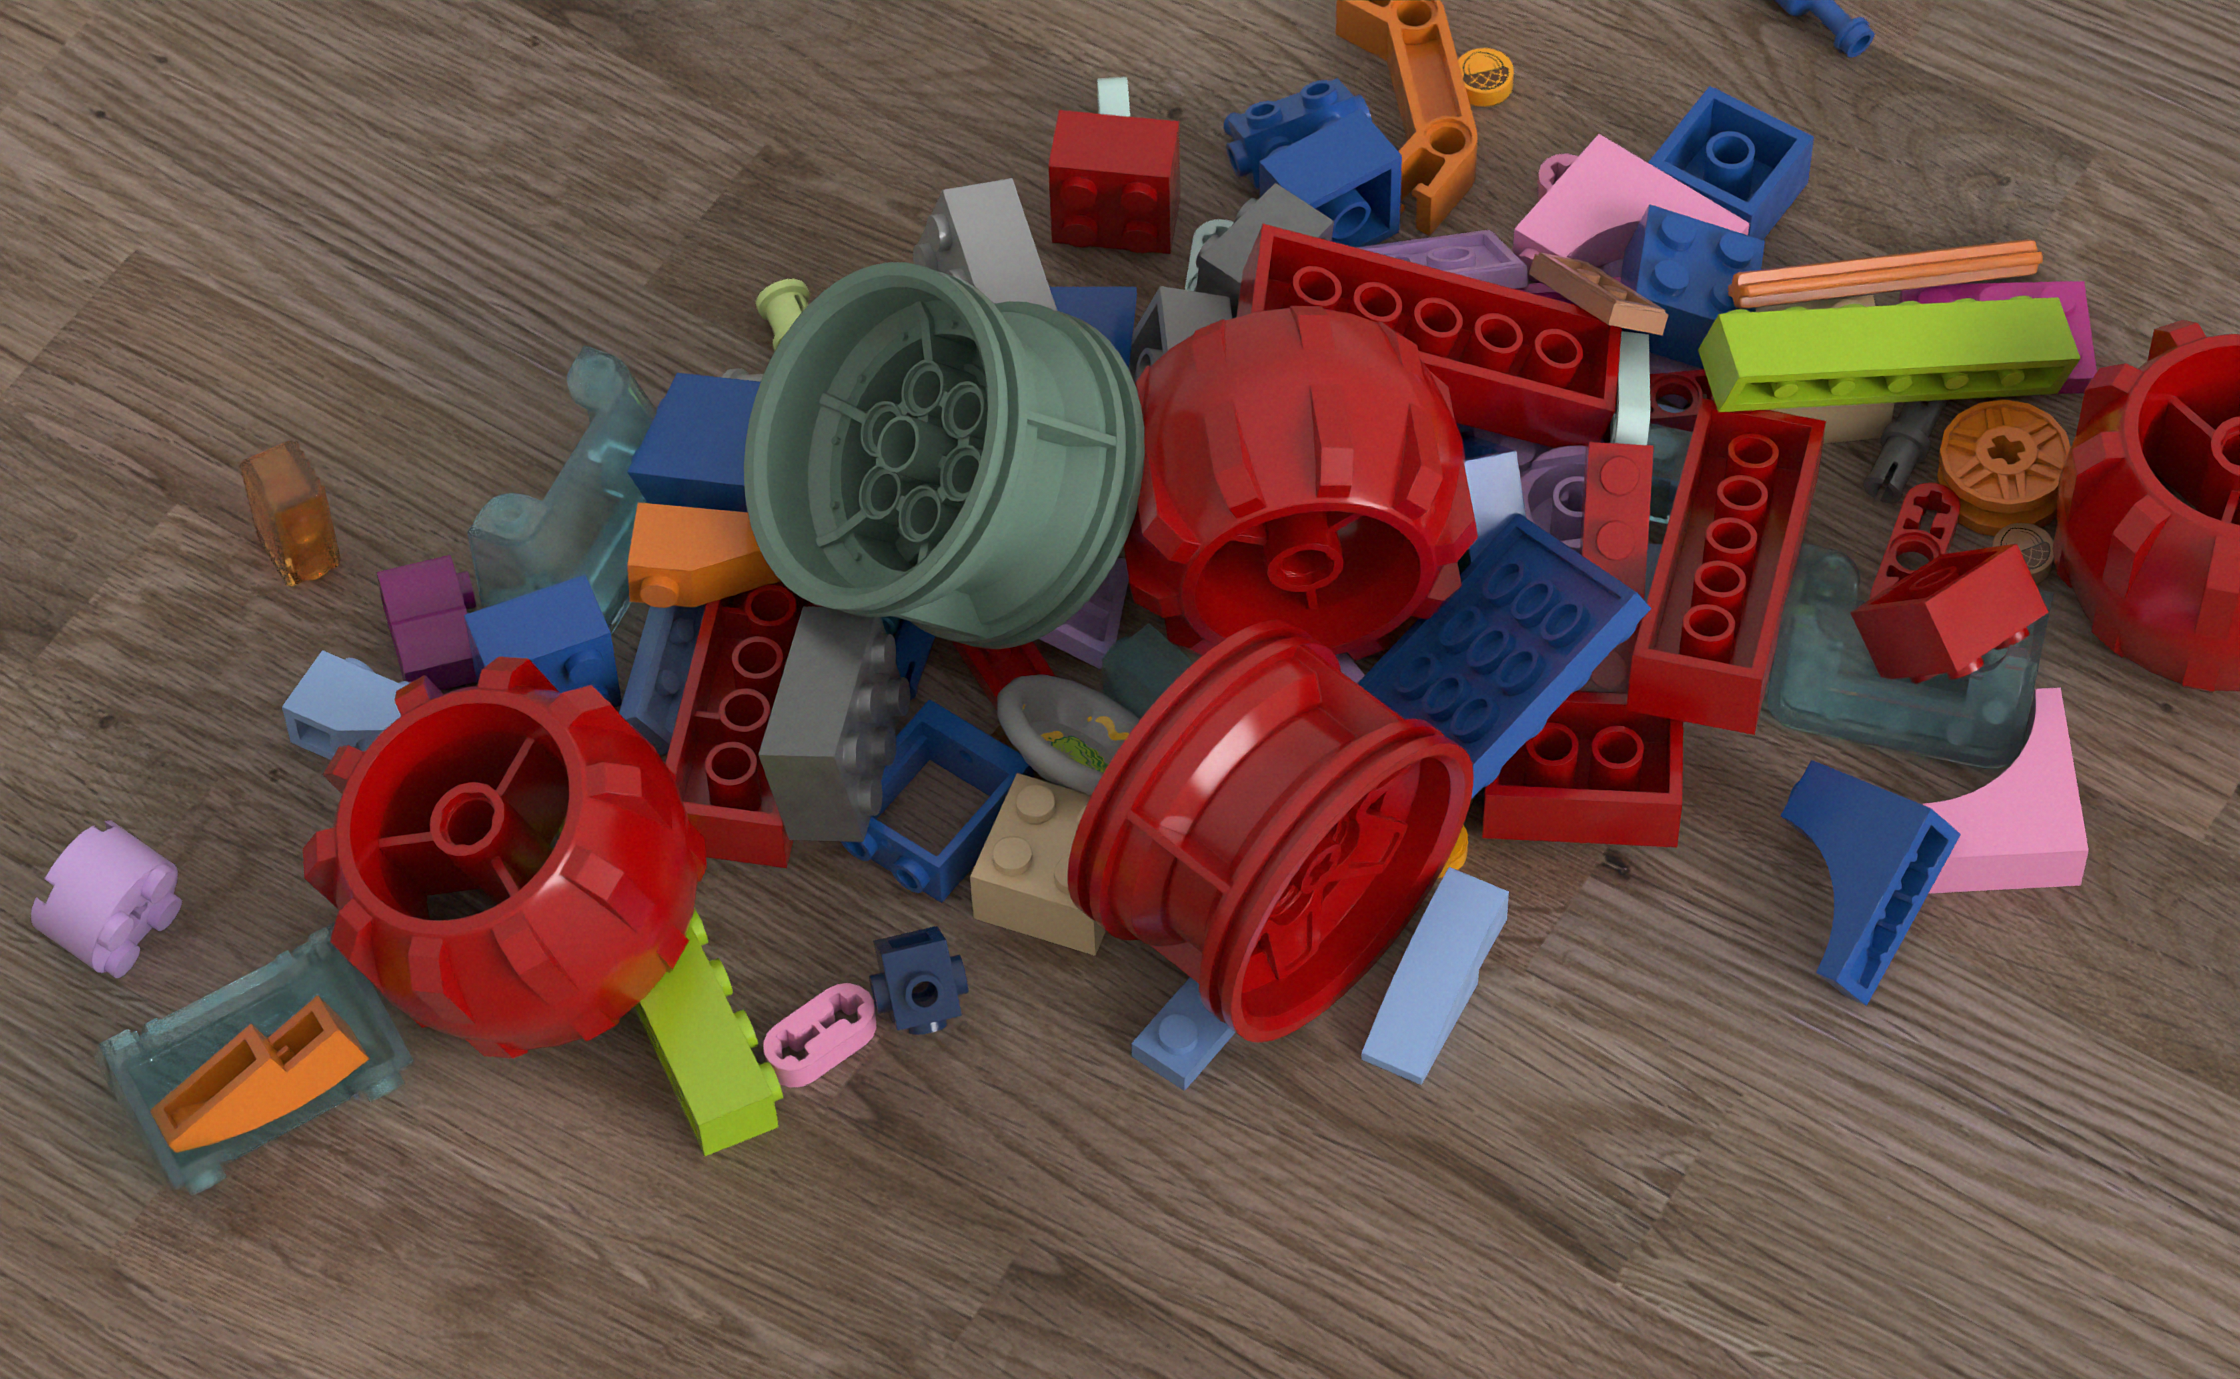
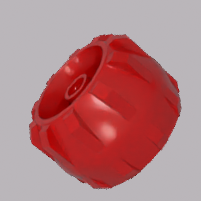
[1124,306,1478,661]
[2052,320,2240,693]
[303,657,707,1059]

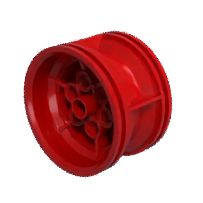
[1067,619,1474,1043]

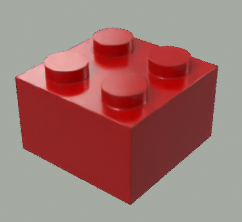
[1048,110,1180,254]
[1850,543,2049,684]

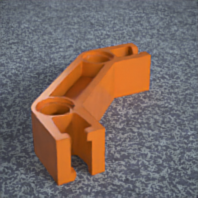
[1336,0,1478,236]

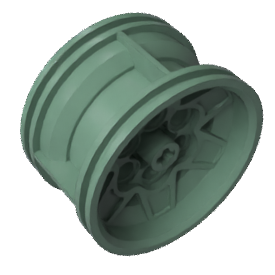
[744,262,1145,649]

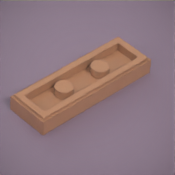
[1529,252,1669,335]

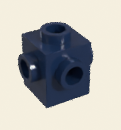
[869,926,969,1035]

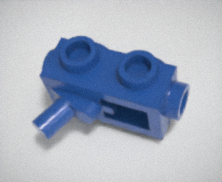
[1223,78,1372,189]

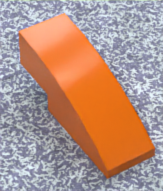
[149,995,369,1153]

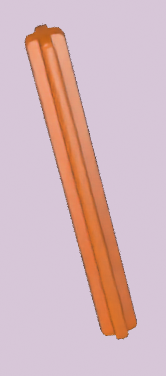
[1728,239,2043,309]

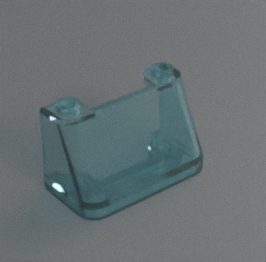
[467,345,657,636]
[1768,543,2054,768]
[93,922,414,1196]

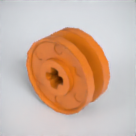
[1936,399,2071,536]

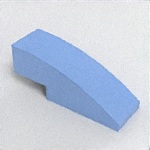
[1361,867,1509,1085]

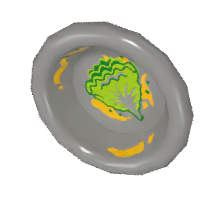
[997,674,1140,796]

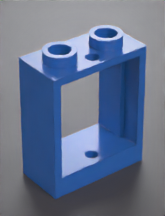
[841,699,1034,903]

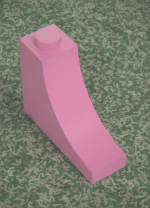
[1512,134,1750,283]
[1923,687,2089,894]

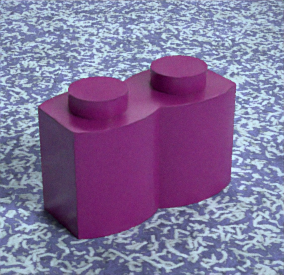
[376,555,477,690]

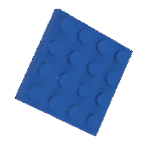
[1358,513,1652,799]

